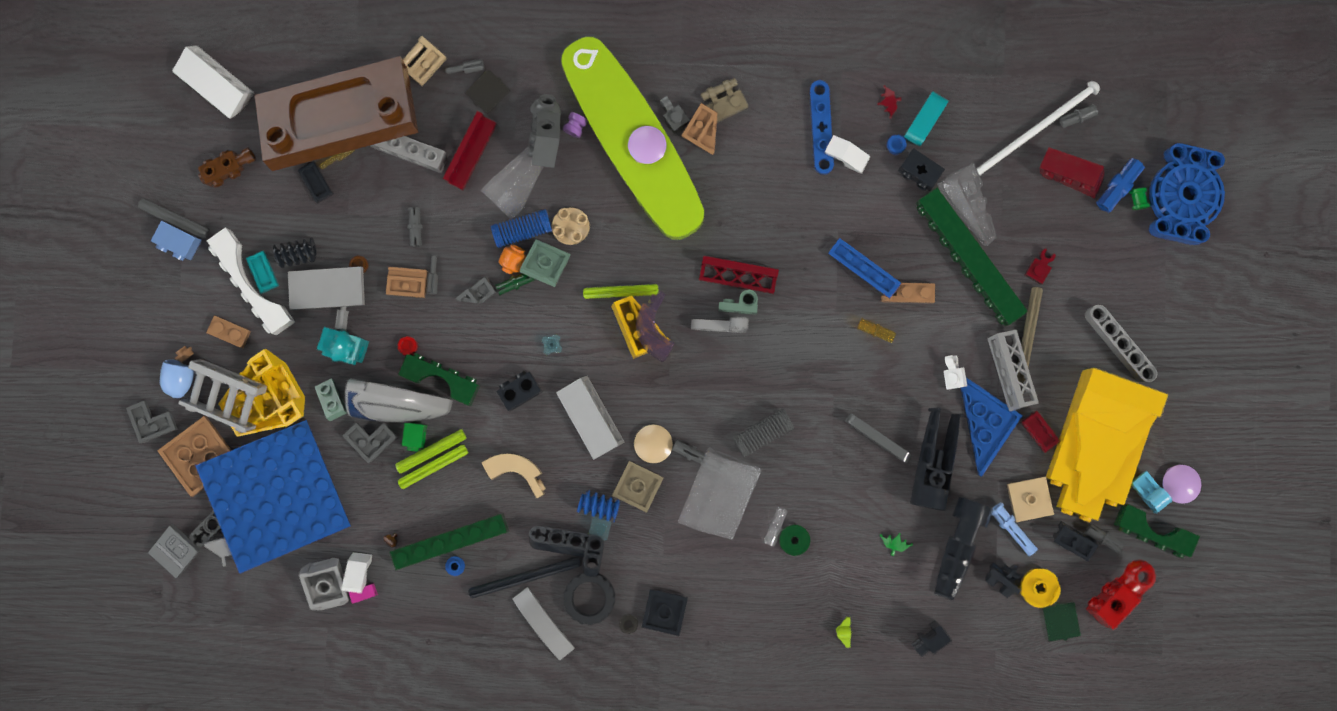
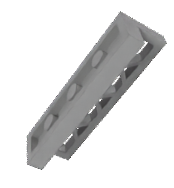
[987,330,1039,412]

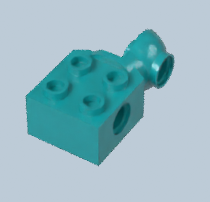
[317,327,369,365]

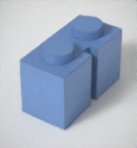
[151,221,201,261]

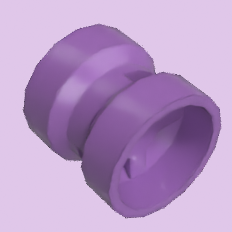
[563,112,588,138]

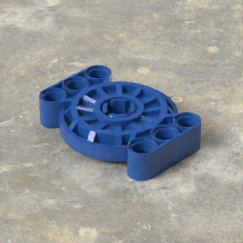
[1149,143,1225,245]

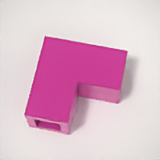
[348,584,378,604]

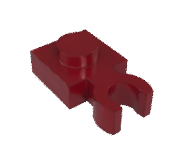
[1025,248,1056,285]

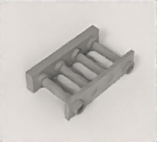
[179,359,267,433]

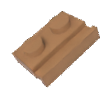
[386,267,428,298]

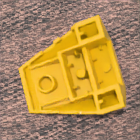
[218,349,305,437]

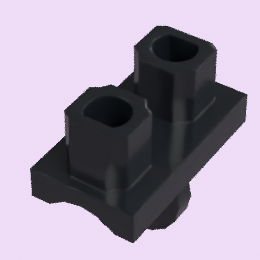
[985,562,1021,598]

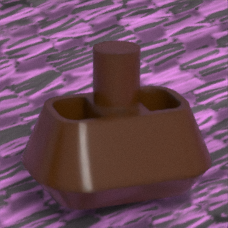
[383,533,397,547]

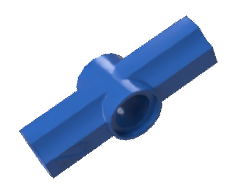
[1096,158,1145,213]

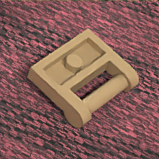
[403,36,447,86]

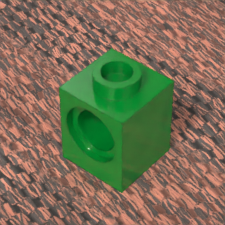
[402,423,427,452]

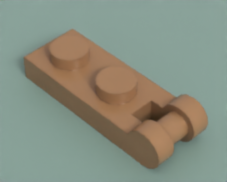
[881,283,935,303]

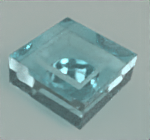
[589,517,612,541]

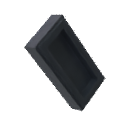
[297,161,333,204]

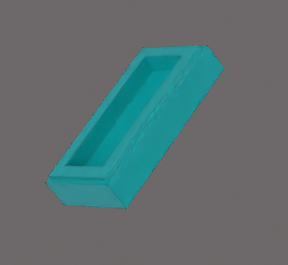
[246,251,279,293]

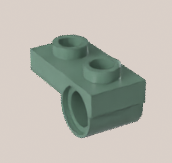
[315,378,347,421]

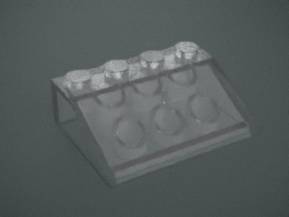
[678,447,762,540]

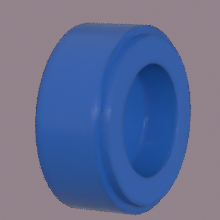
[886,135,906,155]

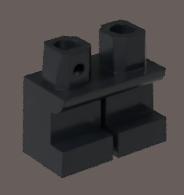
[911,620,952,657]

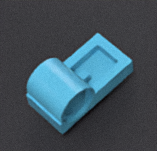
[1131,471,1172,514]

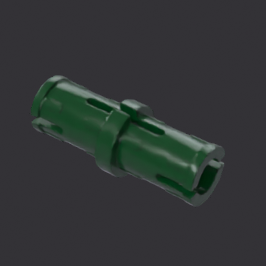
[495,273,535,296]

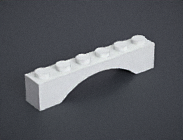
[207,227,295,335]

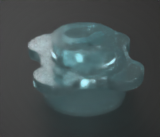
[542,335,562,355]

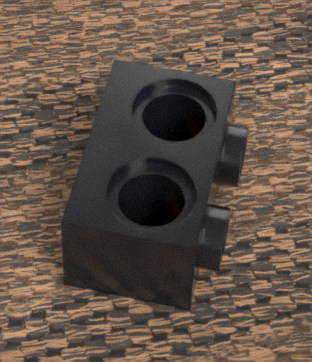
[496,371,543,412]

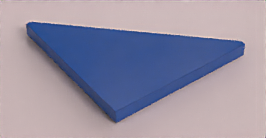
[961,378,1023,477]

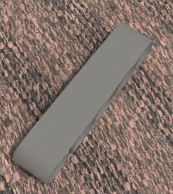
[1085,305,1157,383]

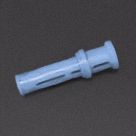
[992,502,1038,556]

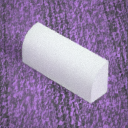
[173,46,254,118]

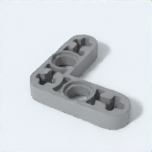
[691,317,749,333]

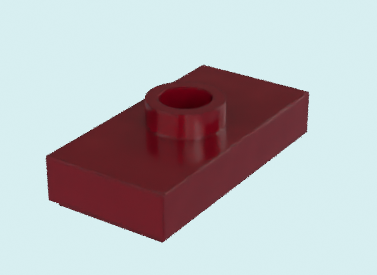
[1021,410,1060,453]

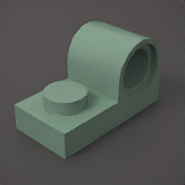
[718,290,758,315]

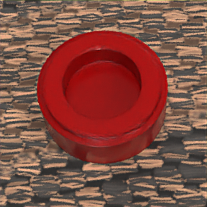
[398,336,418,356]

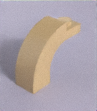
[482,454,546,498]

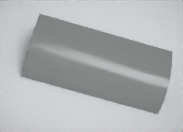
[556,376,625,460]

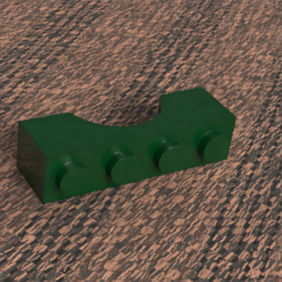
[398,353,480,406]
[1113,504,1200,559]

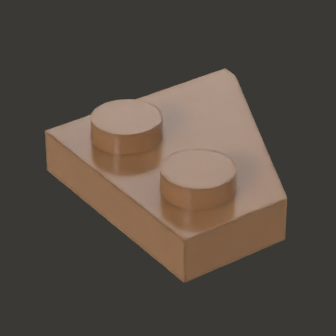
[682,103,718,155]

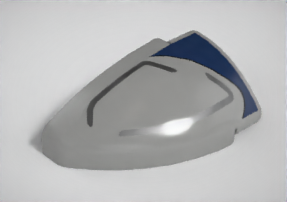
[345,379,453,422]

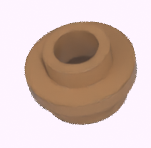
[175,346,194,363]

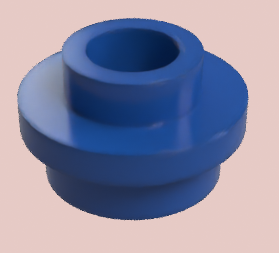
[445,556,465,576]

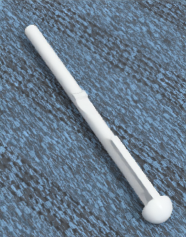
[975,81,1100,176]

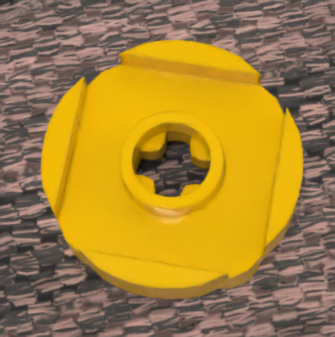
[1020,568,1061,608]

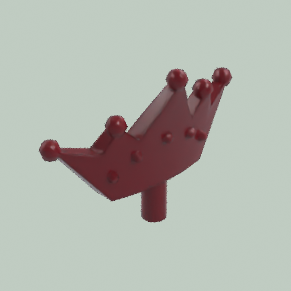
[877,85,901,119]

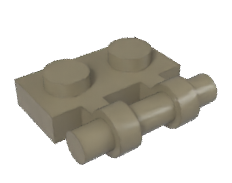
[700,78,748,122]

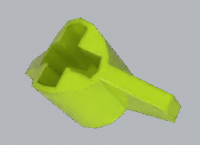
[836,617,851,648]

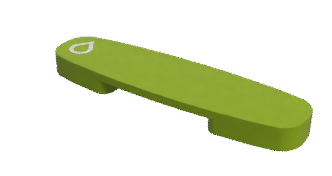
[561,37,704,240]

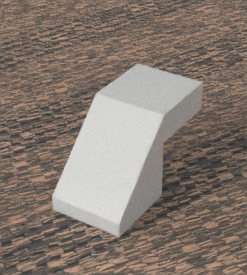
[825,135,870,174]
[342,552,372,593]

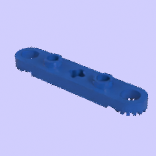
[810,80,834,175]

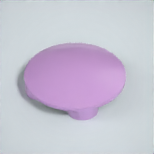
[628,126,666,164]
[1162,465,1201,503]

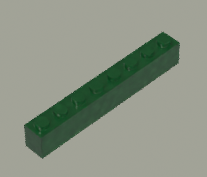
[916,187,1028,327]

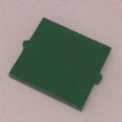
[1042,602,1081,642]

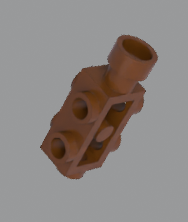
[198,147,256,188]

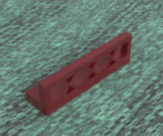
[443,111,497,191]
[699,256,779,294]

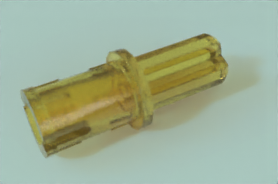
[857,318,896,343]

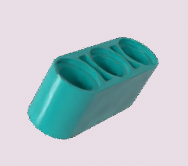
[904,91,949,147]

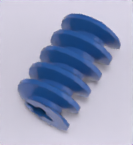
[577,490,620,522]

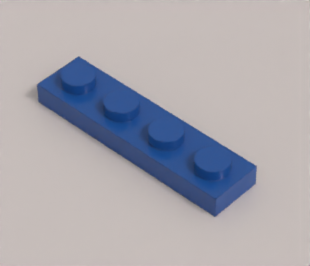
[828,238,902,299]

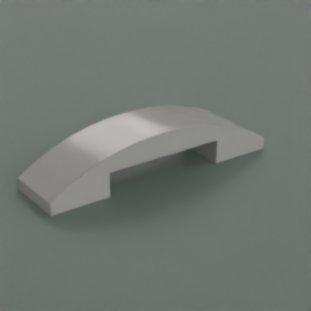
[513,587,575,660]

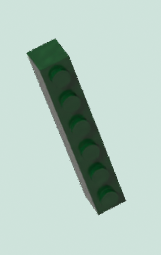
[390,513,509,570]

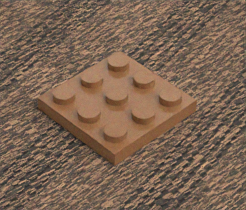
[158,416,232,497]

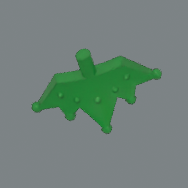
[880,533,913,556]

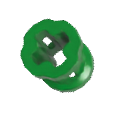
[1129,188,1150,210]

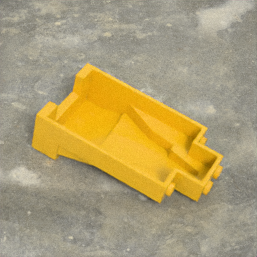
[1046,368,1168,523]

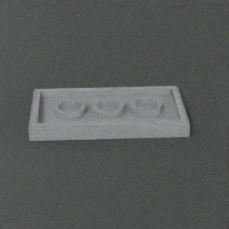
[288,267,365,310]

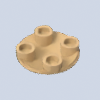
[552,208,590,245]
[634,425,673,463]

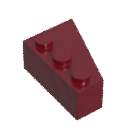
[1039,147,1104,199]

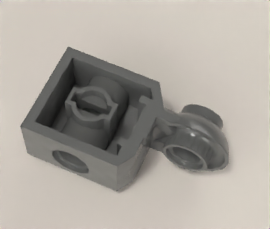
[528,94,561,168]

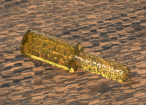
[319,150,355,169]

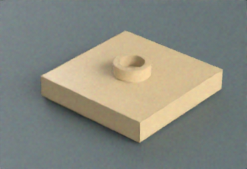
[1007,477,1054,522]

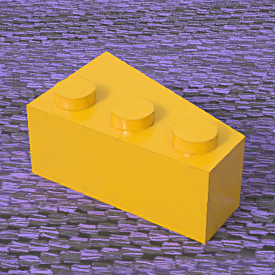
[611,295,671,359]

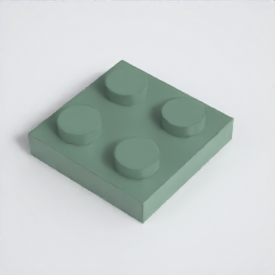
[520,239,571,287]

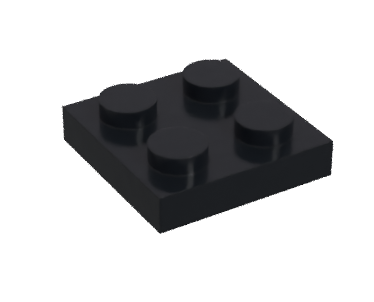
[642,589,688,636]

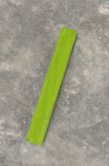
[583,284,659,299]
[395,430,466,473]
[398,445,468,489]

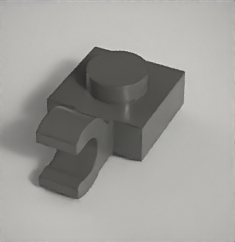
[660,96,689,132]

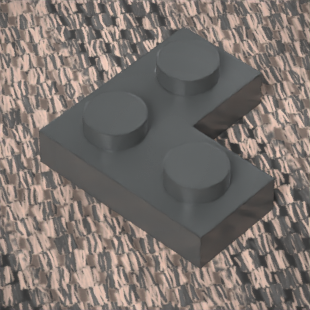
[126,401,178,444]
[343,423,398,464]

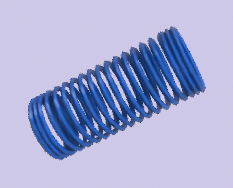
[491,209,552,248]

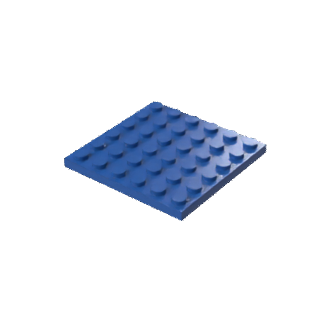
[195,420,351,574]

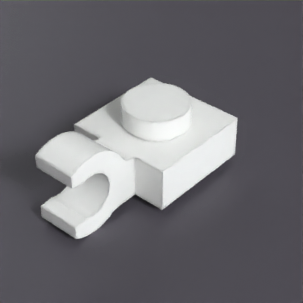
[944,355,967,390]

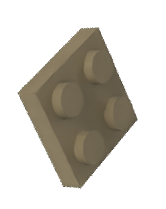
[612,461,663,513]

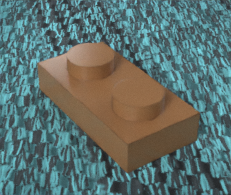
[206,315,251,348]

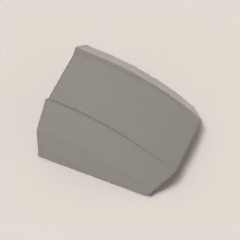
[299,557,349,610]

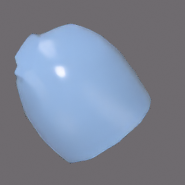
[160,359,195,398]

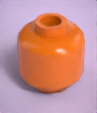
[498,244,526,274]

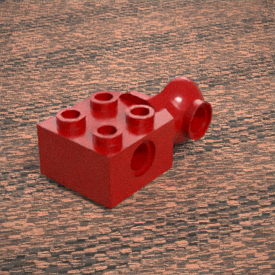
[1086,560,1156,630]

